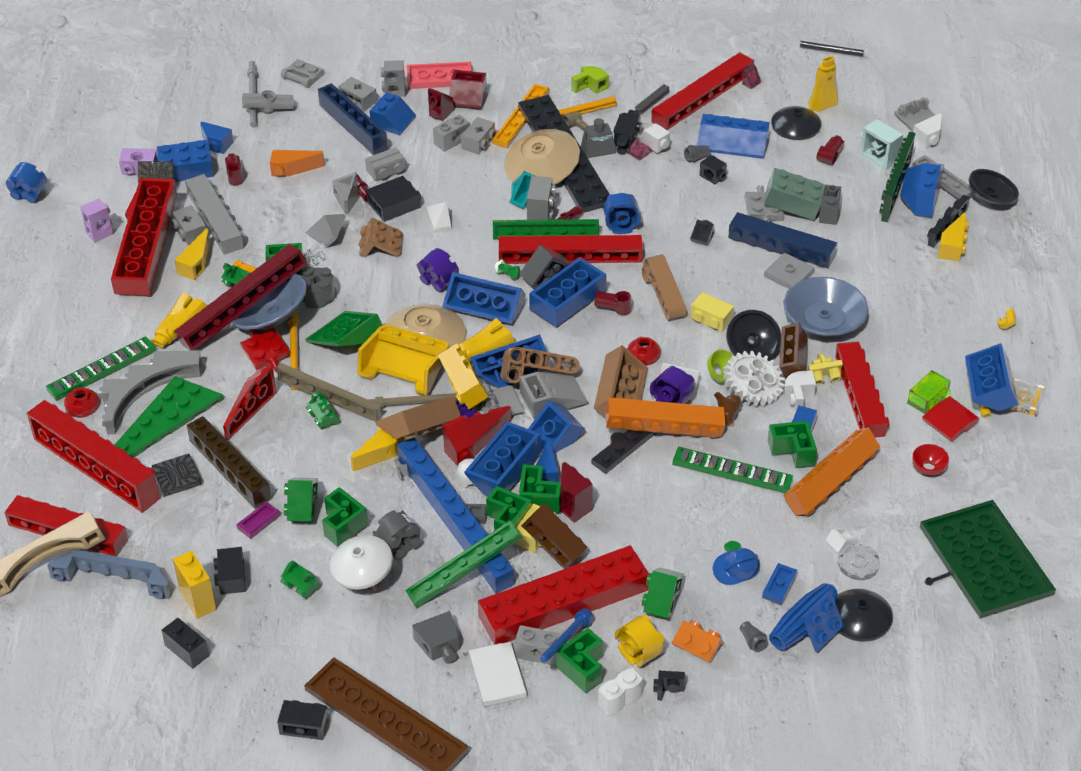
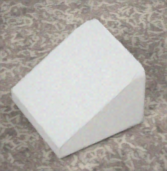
[826,528,858,552]

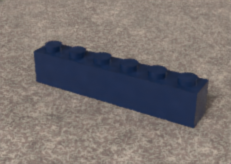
[318,83,388,155]
[728,212,838,269]

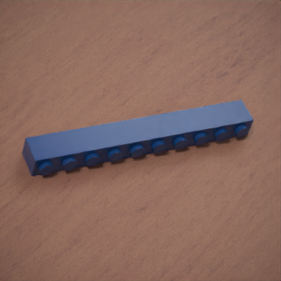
[397,437,514,594]

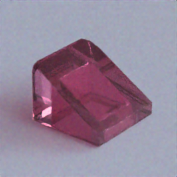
[742,64,761,89]
[626,139,652,161]

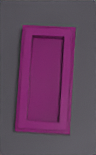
[236,501,281,539]

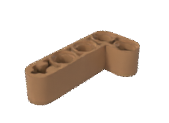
[642,254,687,320]
[501,347,580,383]

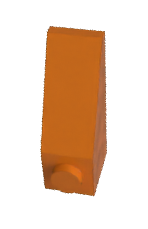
[270,150,325,176]

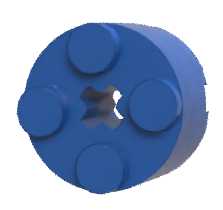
[6,162,47,203]
[603,193,641,234]

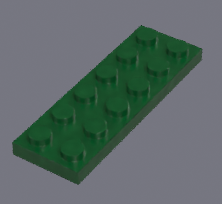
[879,132,916,223]

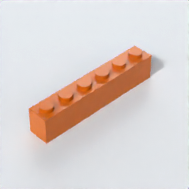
[605,397,726,438]
[783,427,880,516]

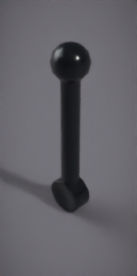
[924,572,951,586]

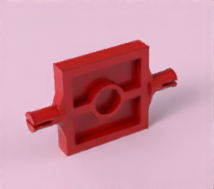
[240,327,290,372]

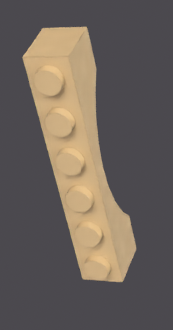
[0,511,105,596]

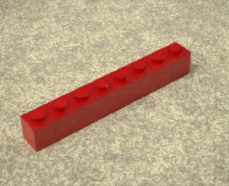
[651,52,754,130]
[499,235,643,264]

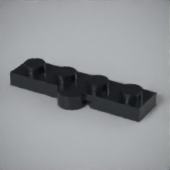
[927,194,970,248]
[591,430,658,474]

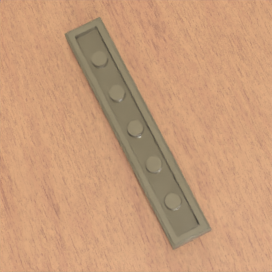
[277,363,381,421]

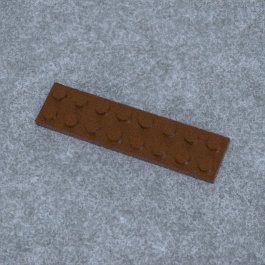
[304,657,469,771]

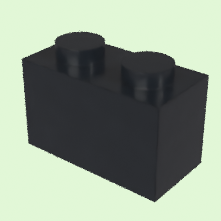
[213,547,246,595]
[161,617,209,669]
[277,700,329,740]

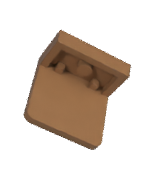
[358,218,403,257]

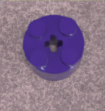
[417,248,459,292]
[650,366,695,404]

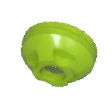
[707,349,733,384]

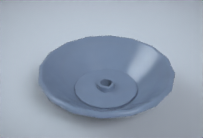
[232,274,307,330]
[783,277,869,336]

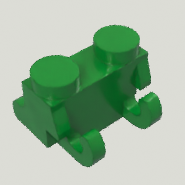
[221,263,251,287]
[305,392,341,429]
[280,560,322,599]

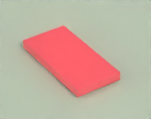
[407,62,472,89]

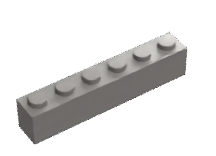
[185,174,245,255]

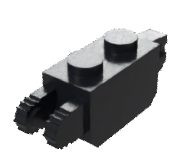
[613,110,642,155]

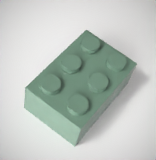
[764,168,824,220]

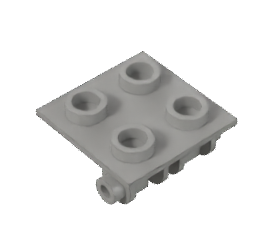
[894,97,935,131]
[479,383,524,415]

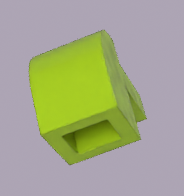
[571,66,609,94]

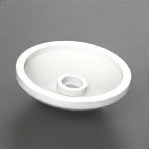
[330,535,393,589]

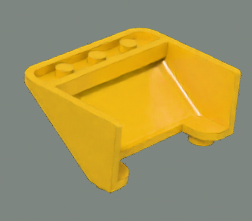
[357,325,449,395]

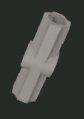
[242,90,294,112]

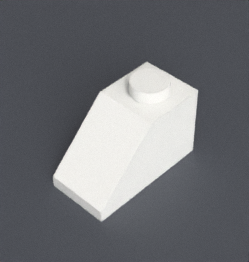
[913,113,942,149]

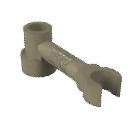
[562,111,589,130]

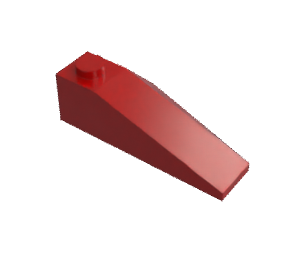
[223,365,277,440]
[443,405,511,466]

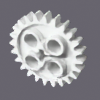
[723,351,785,407]

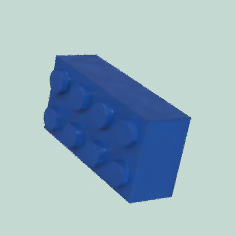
[529,257,607,327]

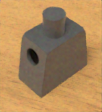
[412,611,459,663]

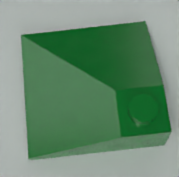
[305,311,383,346]

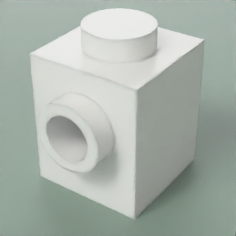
[643,123,670,153]

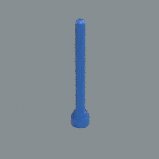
[540,608,593,663]

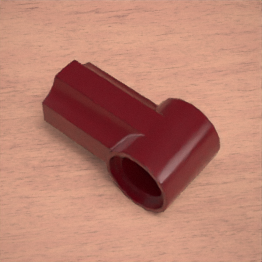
[816,135,845,165]
[225,153,244,185]
[594,291,632,316]

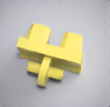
[808,353,843,385]

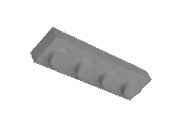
[912,155,975,199]

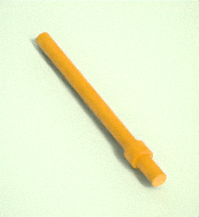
[288,308,299,390]

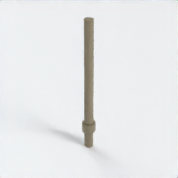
[368,393,458,408]

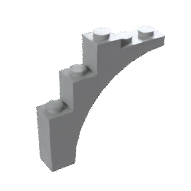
[99,350,202,434]

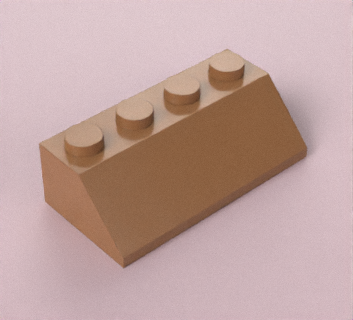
[593,345,648,418]
[375,395,461,440]

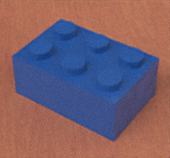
[157,140,214,182]

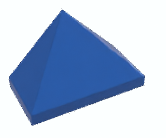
[536,443,558,482]

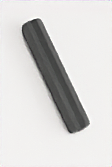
[635,84,669,114]

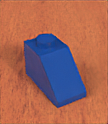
[200,121,233,154]

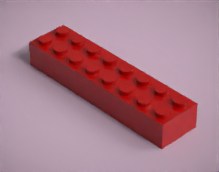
[111,178,177,296]
[27,400,160,513]
[478,545,649,645]

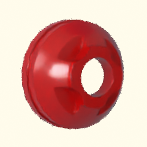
[627,337,661,366]
[64,388,100,418]
[912,444,949,475]

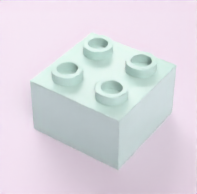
[860,119,903,170]

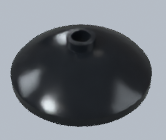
[771,106,821,140]
[968,169,1019,205]
[726,310,781,361]
[835,588,893,642]

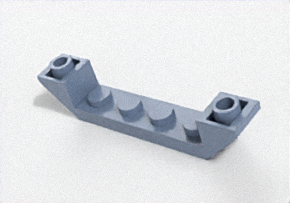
[47,550,171,599]

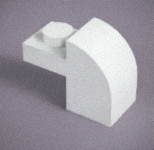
[784,370,816,413]

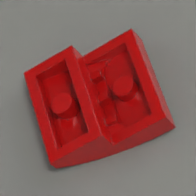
[922,396,980,442]

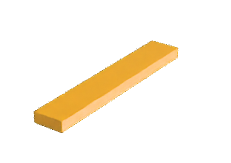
[492,84,549,149]

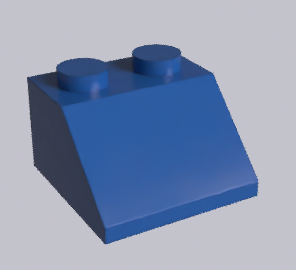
[370,92,416,136]
[528,401,585,453]

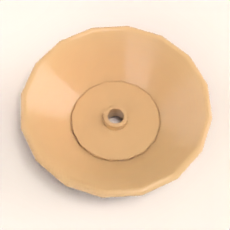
[504,129,580,185]
[384,304,466,348]

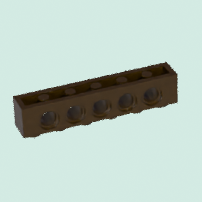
[186,416,272,509]

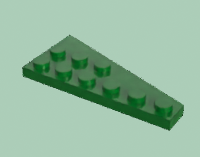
[114,376,224,458]

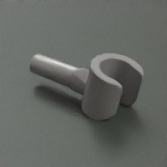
[394,458,410,480]

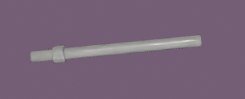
[247,61,257,127]

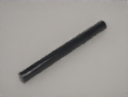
[800,41,864,57]

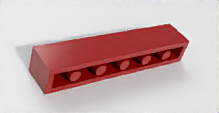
[835,341,889,438]
[4,495,128,557]

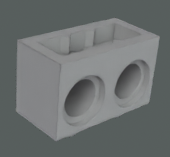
[381,60,405,97]

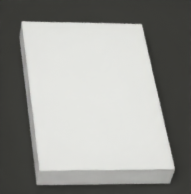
[469,642,526,707]

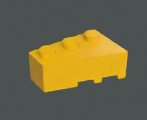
[438,343,488,409]

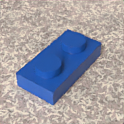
[762,563,798,605]

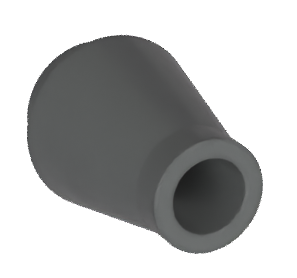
[684,145,710,162]
[739,621,768,652]

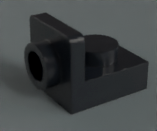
[690,220,715,246]
[653,670,685,700]

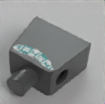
[581,118,616,158]

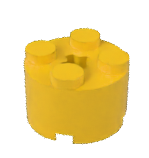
[615,615,665,667]

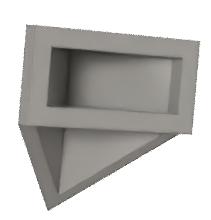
[332,172,359,214]
[305,214,346,248]

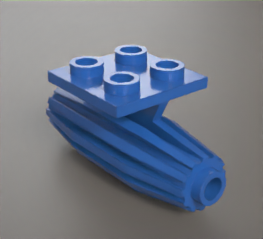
[769,583,844,652]

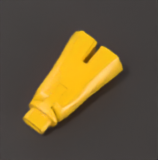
[808,56,838,112]
[151,293,207,348]
[459,318,515,362]

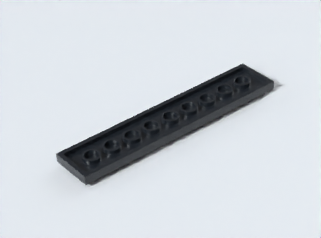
[518,95,610,213]

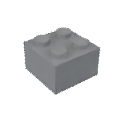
[527,176,556,220]

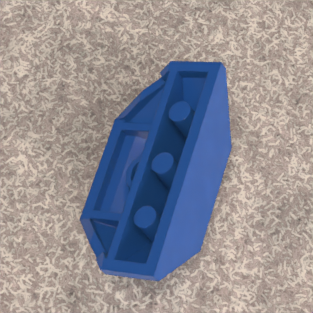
[900,162,944,218]
[470,334,547,388]

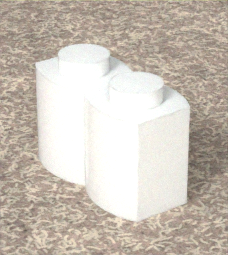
[598,668,643,716]

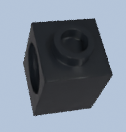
[699,155,727,185]

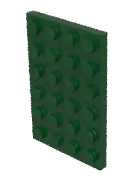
[920,500,1056,618]

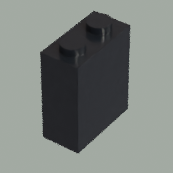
[366,176,422,222]

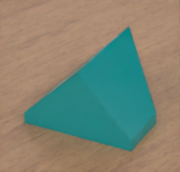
[509,170,535,209]

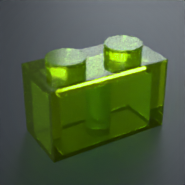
[907,370,951,414]

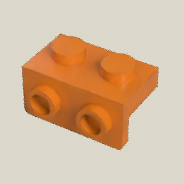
[672,620,724,663]

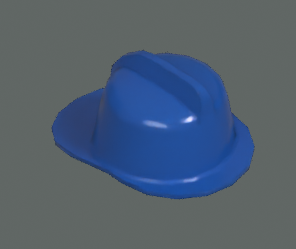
[712,548,760,585]

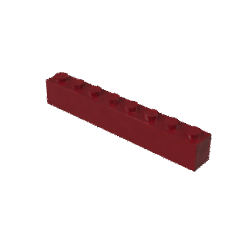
[174,244,308,351]

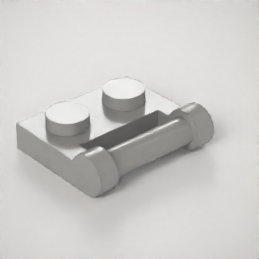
[281,59,324,88]

